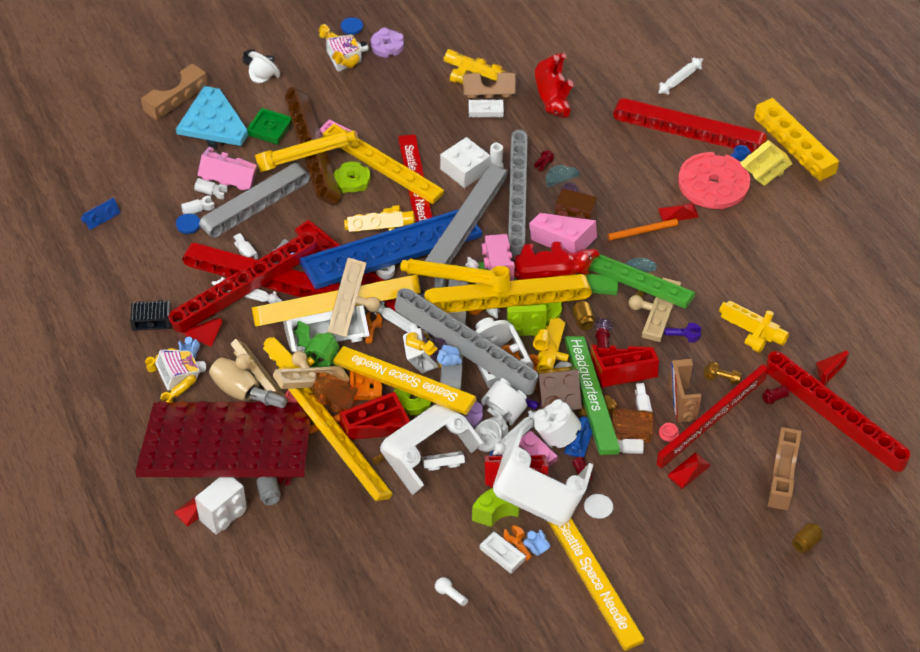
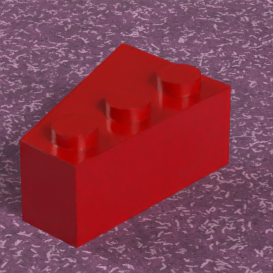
[591,345,659,387]
[339,392,410,440]
[484,455,548,488]

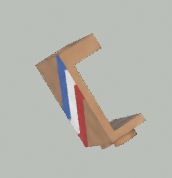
[668,359,701,422]

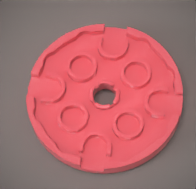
[678,152,750,209]

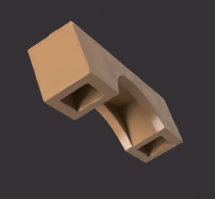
[141,63,208,120]
[767,427,801,511]

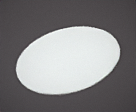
[584,494,613,519]

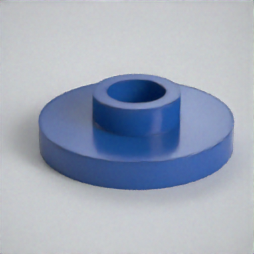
[341,17,363,35]
[176,214,200,234]

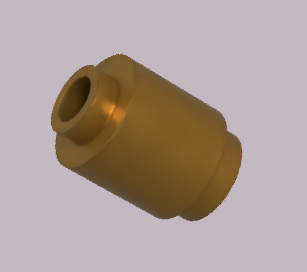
[572,301,595,330]
[792,523,823,554]

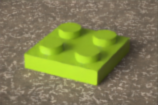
[507,305,547,336]

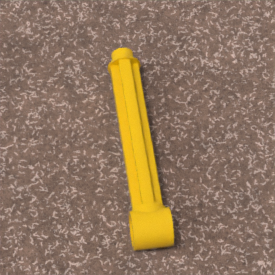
[255,129,358,172]
[401,258,511,293]

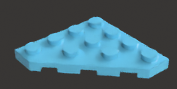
[176,86,248,146]

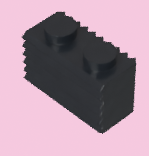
[130,300,171,331]

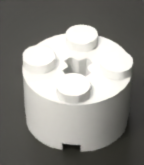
[481,378,527,425]
[534,399,581,448]

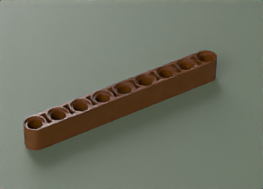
[285,87,341,205]

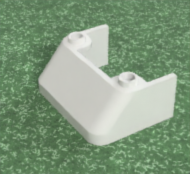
[283,305,369,352]
[380,404,484,495]
[493,429,593,526]

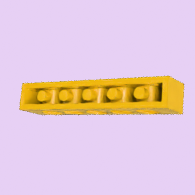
[754,98,839,181]

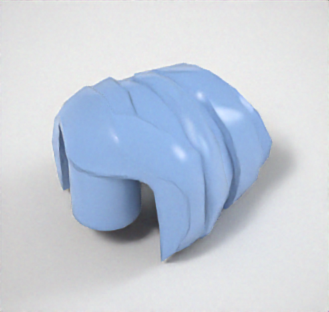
[178,337,200,359]
[437,345,462,366]
[524,529,551,556]

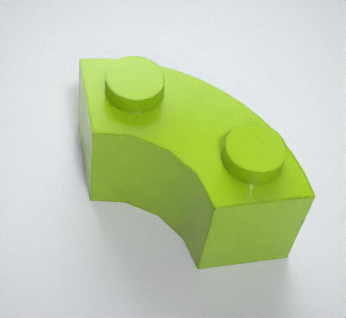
[472,488,522,527]

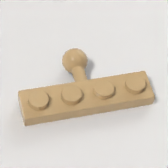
[327,258,380,337]
[628,278,681,342]
[231,339,285,396]
[272,351,350,389]

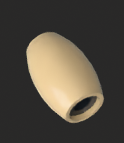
[209,357,259,402]

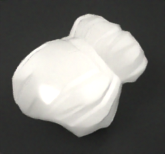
[474,416,509,452]

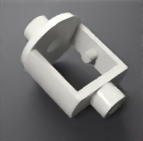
[475,318,534,391]

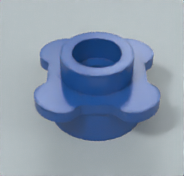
[731,145,751,162]

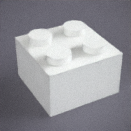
[440,137,491,188]
[195,477,247,535]

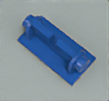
[80,197,120,230]
[564,417,592,458]

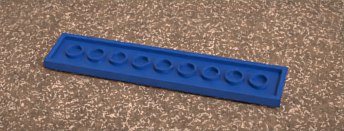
[300,209,482,289]

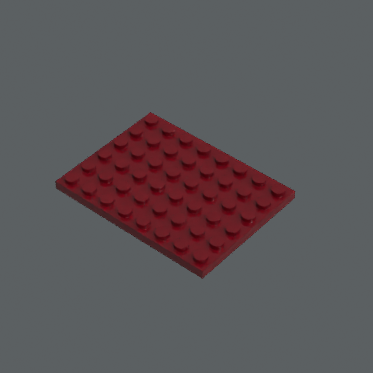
[135,401,311,477]

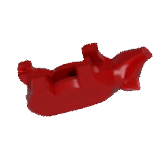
[535,53,574,118]
[514,242,600,280]

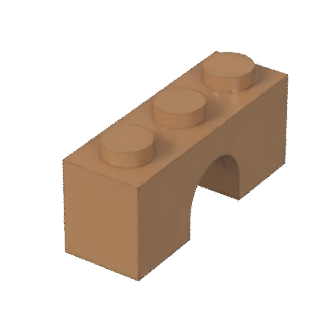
[463,72,515,98]

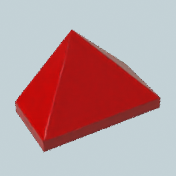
[658,202,698,221]
[182,318,222,347]
[816,350,849,385]
[667,452,710,489]
[174,494,199,527]

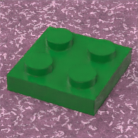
[247,108,293,145]

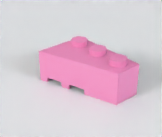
[197,147,257,190]
[529,213,597,253]
[481,234,514,281]

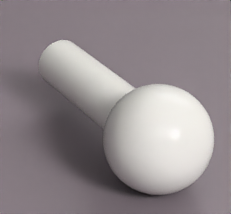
[435,577,468,606]

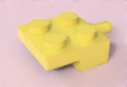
[740,140,792,186]

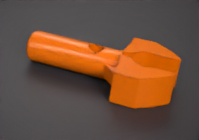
[365,312,383,344]
[503,525,532,561]

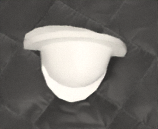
[249,52,280,83]

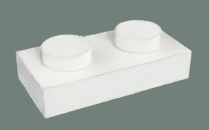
[469,100,504,117]
[422,451,465,470]
[480,532,526,574]

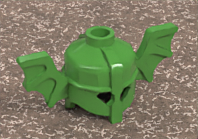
[294,321,339,368]

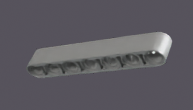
[199,163,310,238]

